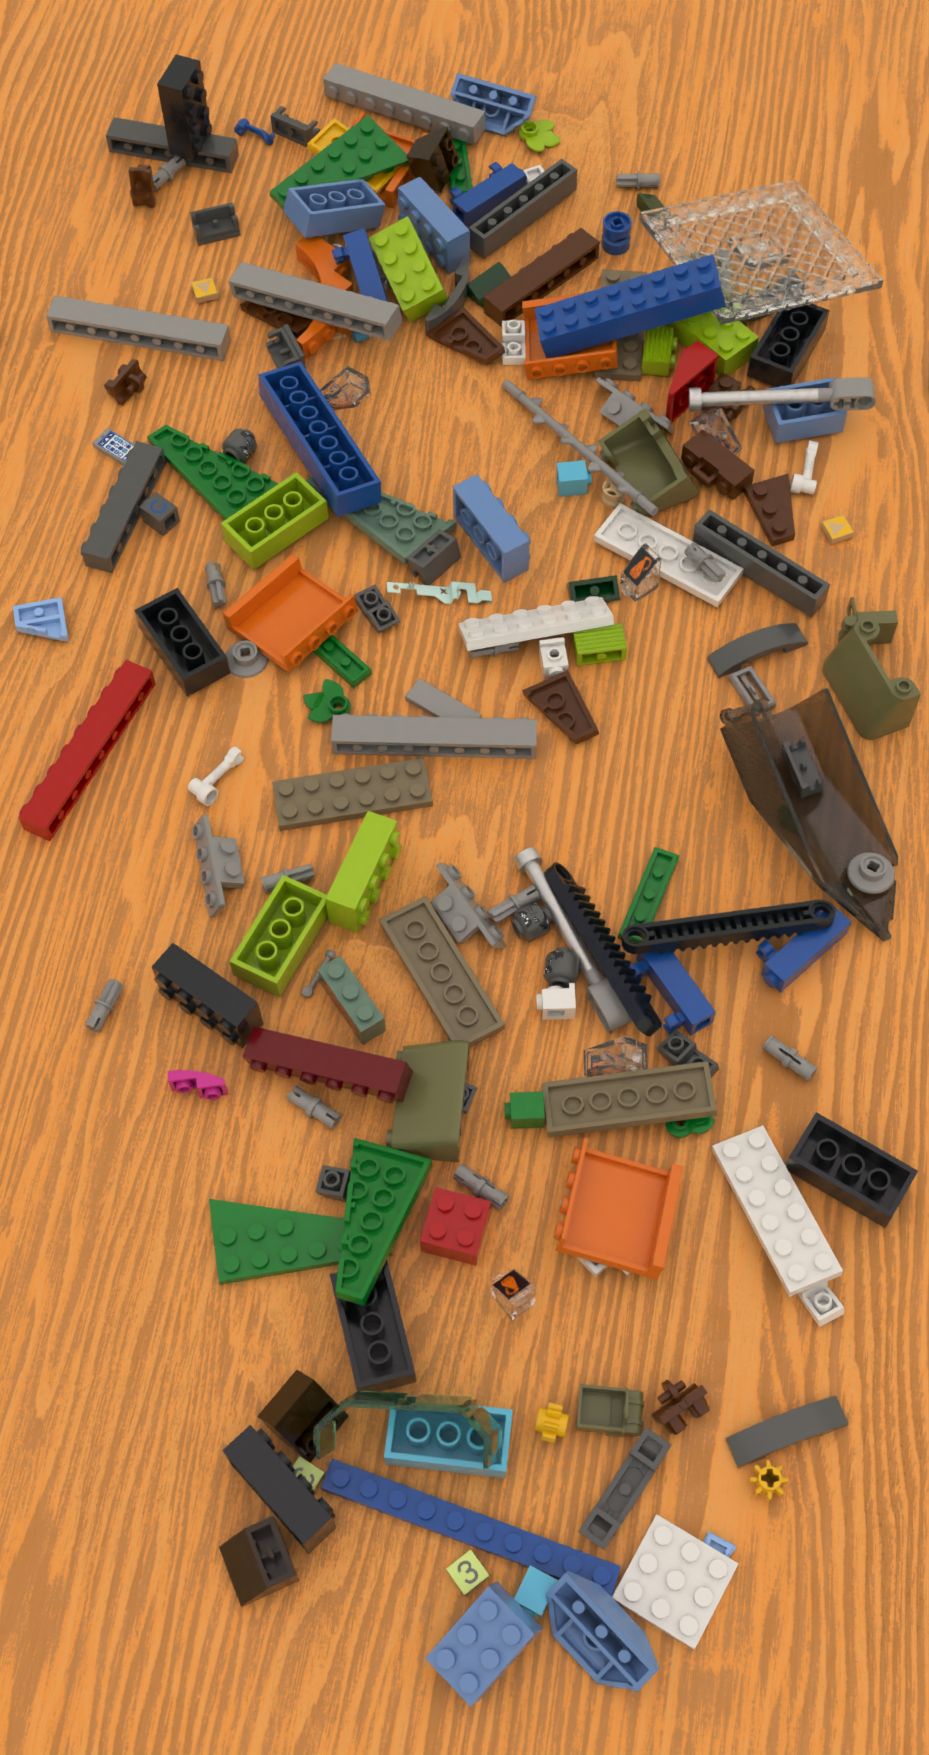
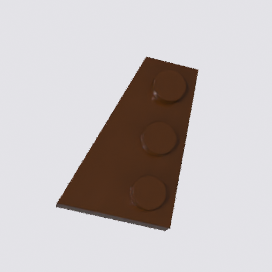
[240,301,313,338]
[428,307,505,365]
[744,474,795,546]
[522,670,599,744]

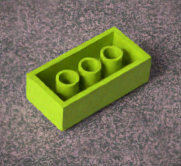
[369,216,448,323]
[660,308,759,376]
[221,472,329,570]
[325,811,402,933]
[229,875,328,997]

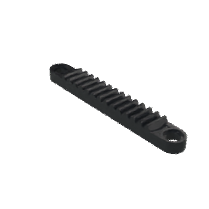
[544,862,662,1036]
[622,900,836,955]

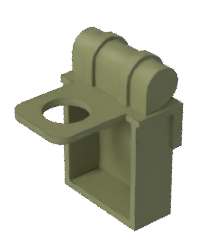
[838,597,898,644]
[576,1384,645,1437]

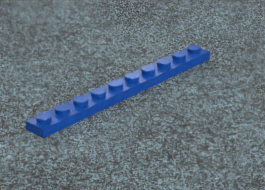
[321,1459,621,1597]

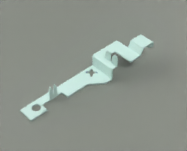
[386,581,493,604]

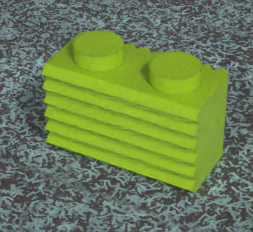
[641,327,678,377]
[572,623,627,666]

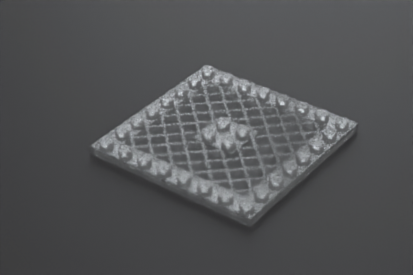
[639,180,884,325]

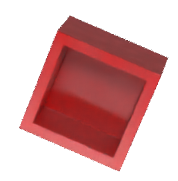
[420,1187,491,1266]

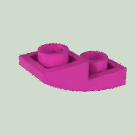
[168,1070,228,1100]

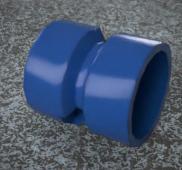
[601,211,632,255]

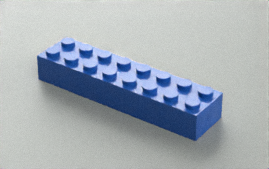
[535,254,726,359]
[258,361,381,517]

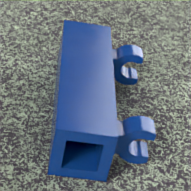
[449,162,527,228]
[332,228,389,302]
[756,906,851,993]
[629,950,716,1036]

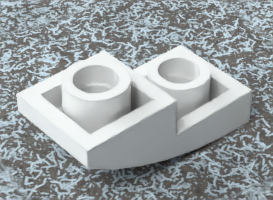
[502,320,526,365]
[798,1281,845,1327]

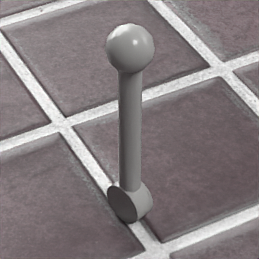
[302,949,336,998]

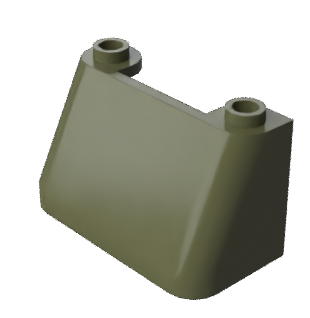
[598,408,700,516]
[822,615,921,740]
[386,1040,470,1162]

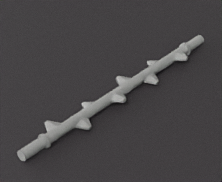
[502,380,659,516]

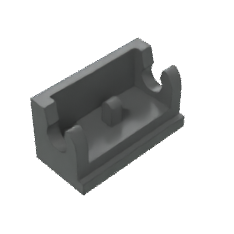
[270,106,320,147]
[190,202,241,246]
[266,324,306,368]
[406,529,461,585]
[781,738,825,799]

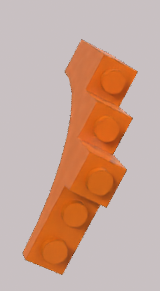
[295,236,354,359]

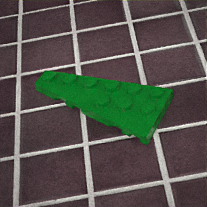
[269,115,409,210]
[147,425,279,520]
[335,1138,433,1306]
[209,1199,392,1285]

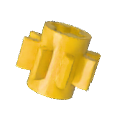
[535,1402,569,1443]
[748,1460,788,1502]

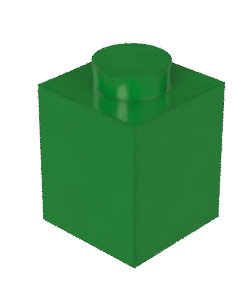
[504,1091,545,1129]

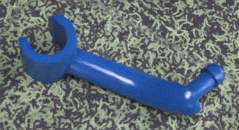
[234,118,275,145]

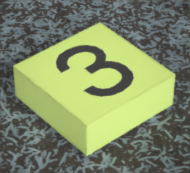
[293,1456,325,1491]
[446,1550,489,1596]

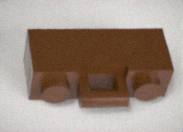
[681,429,755,499]

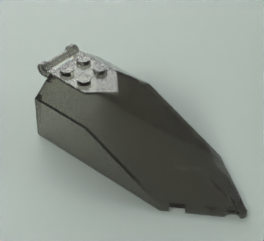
[720,688,898,941]

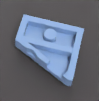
[13,597,69,642]

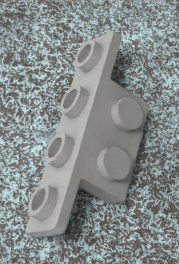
[595,377,675,434]
[192,815,245,917]
[430,862,507,949]

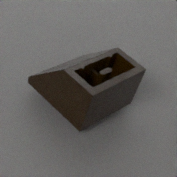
[406,126,459,192]
[257,1370,349,1463]
[219,1516,300,1607]

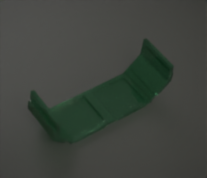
[313,1391,502,1469]

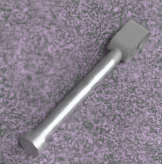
[688,377,876,412]
[513,847,632,1032]

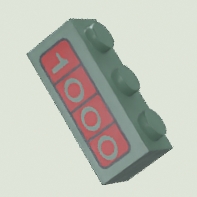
[317,955,386,1045]

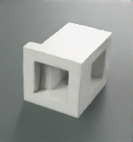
[539,637,569,679]
[536,983,576,1020]

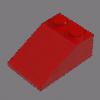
[666,340,719,423]

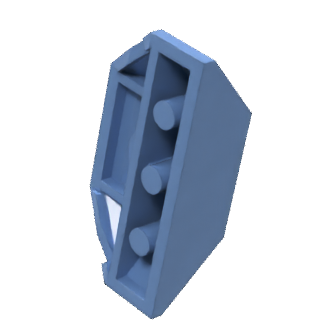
[450,73,537,136]
[546,1571,659,1692]

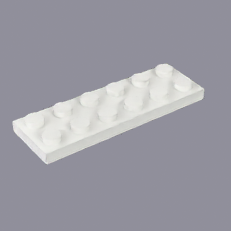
[594,503,744,608]
[458,596,614,651]
[712,1126,843,1297]

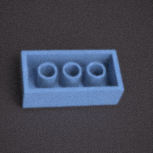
[397,177,470,275]
[283,179,385,238]
[453,474,531,583]

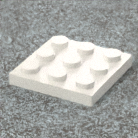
[612,1514,739,1650]

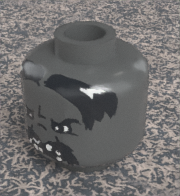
[222,429,257,464]
[511,902,553,942]
[543,947,580,988]

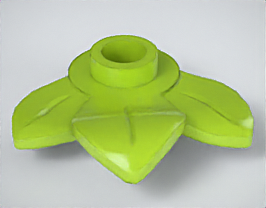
[519,120,560,152]

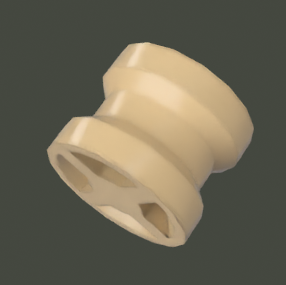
[601,479,625,509]

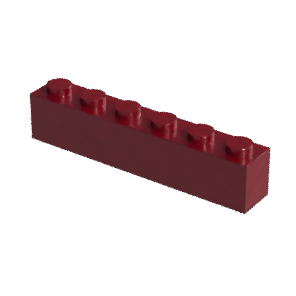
[242,1026,413,1103]

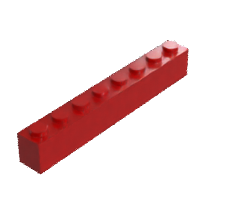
[18,660,156,841]

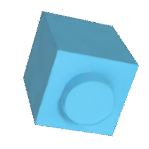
[556,460,592,497]
[514,1565,558,1620]

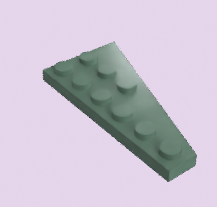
[306,477,457,565]

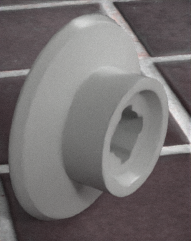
[225,640,269,678]
[847,852,895,894]

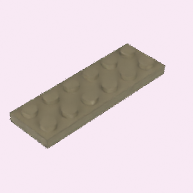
[594,269,647,382]
[272,757,433,831]
[379,896,505,1047]
[542,1061,717,1137]

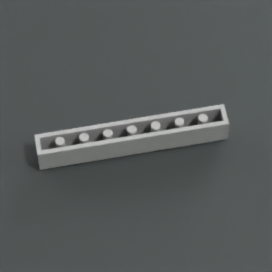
[323,63,486,145]
[228,262,403,341]
[46,296,231,361]
[331,714,537,759]

